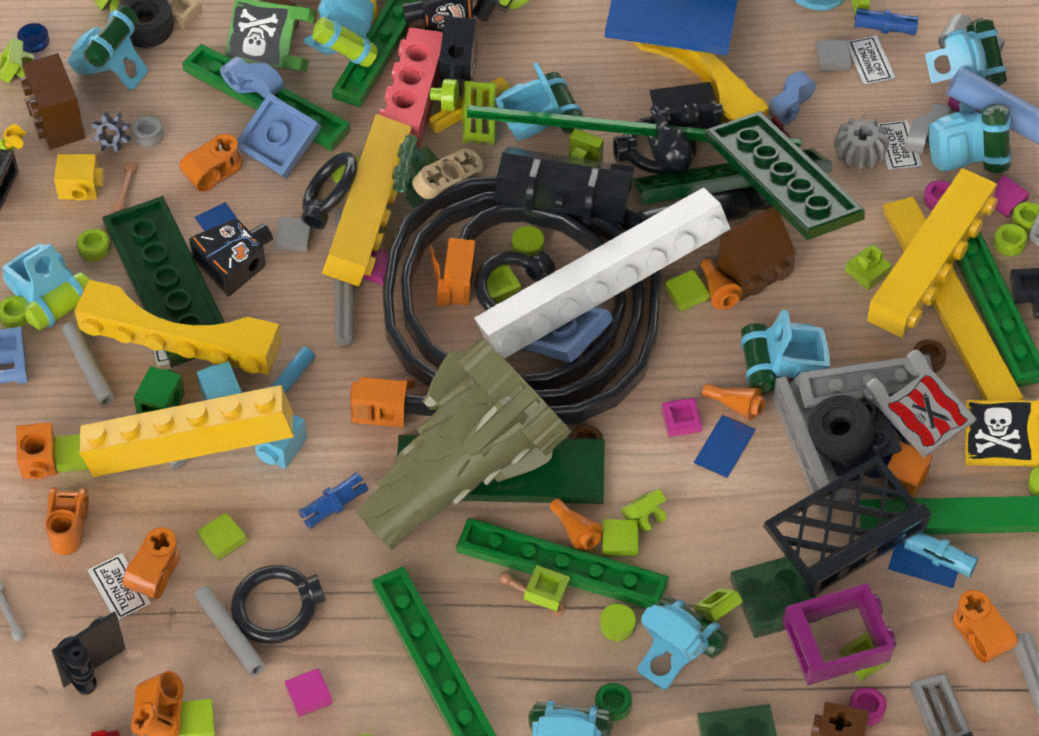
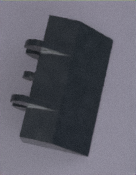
[495,147,635,224]

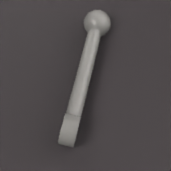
[0,582,25,641]

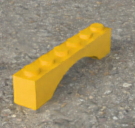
[632,41,769,124]
[74,279,282,375]

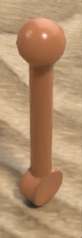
[113,161,137,213]
[499,572,565,616]

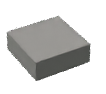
[815,39,851,71]
[275,217,312,252]

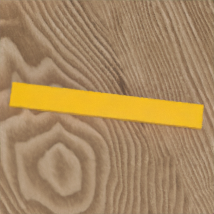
[882,196,1024,401]

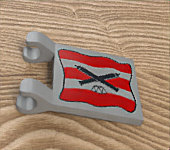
[863,350,976,458]

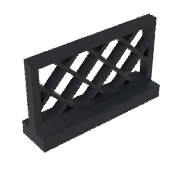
[763,455,932,597]

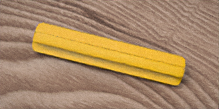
[428,77,509,133]

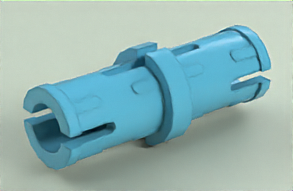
[904,532,979,578]

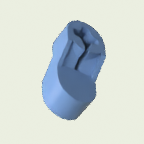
[220,57,284,98]
[768,71,816,125]

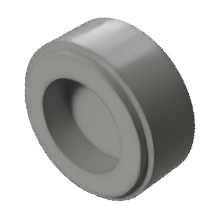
[131,116,164,147]

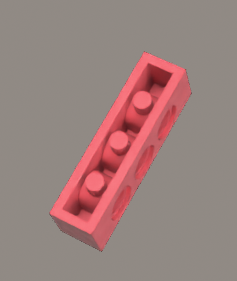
[379,27,443,147]

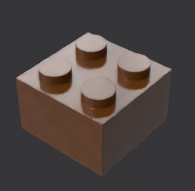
[19,53,86,150]

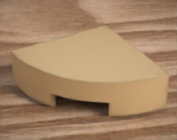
[171,0,202,29]

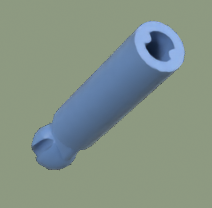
[946,66,1039,145]

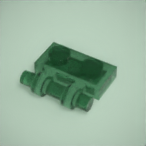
[392,134,444,208]

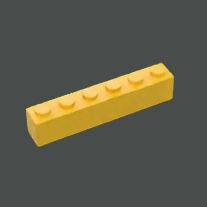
[322,114,413,287]
[867,168,998,338]
[80,385,294,477]

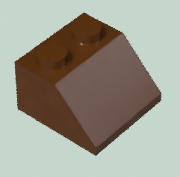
[718,206,796,301]

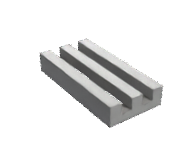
[910,673,970,736]

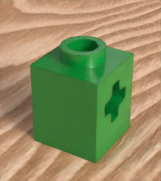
[133,366,185,414]

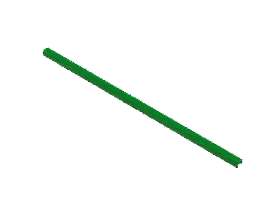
[467,105,802,148]

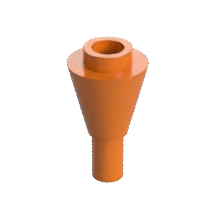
[700,258,742,310]
[702,383,766,421]
[550,498,603,551]

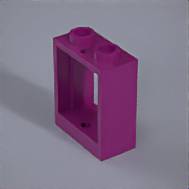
[782,583,897,685]

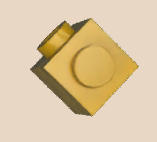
[54,154,105,201]

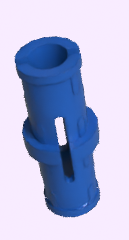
[854,8,919,36]
[298,472,368,529]

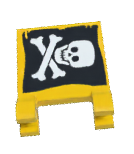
[965,400,1039,467]

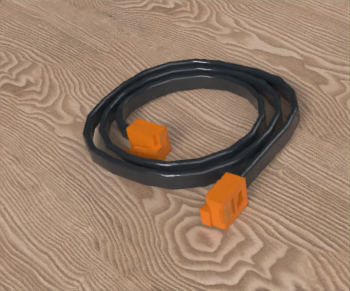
[350,176,662,428]

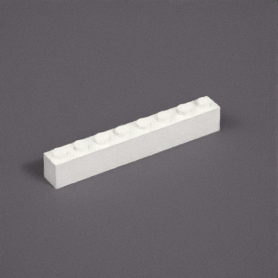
[474,187,730,359]

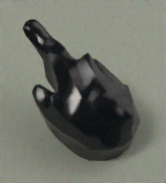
[648,106,693,174]

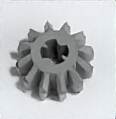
[834,116,889,171]

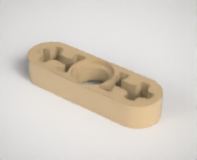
[412,148,483,199]

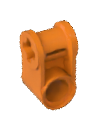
[179,133,242,192]
[45,487,89,555]
[122,527,180,600]
[952,590,1017,663]
[131,671,184,736]

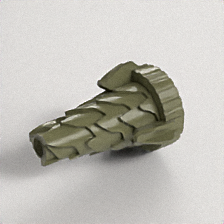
[356,337,572,550]

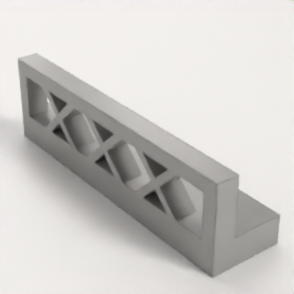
[789,354,933,409]
[773,376,852,513]

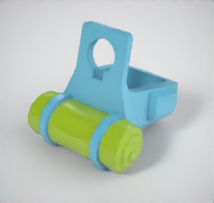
[304,0,378,67]
[2,243,89,331]

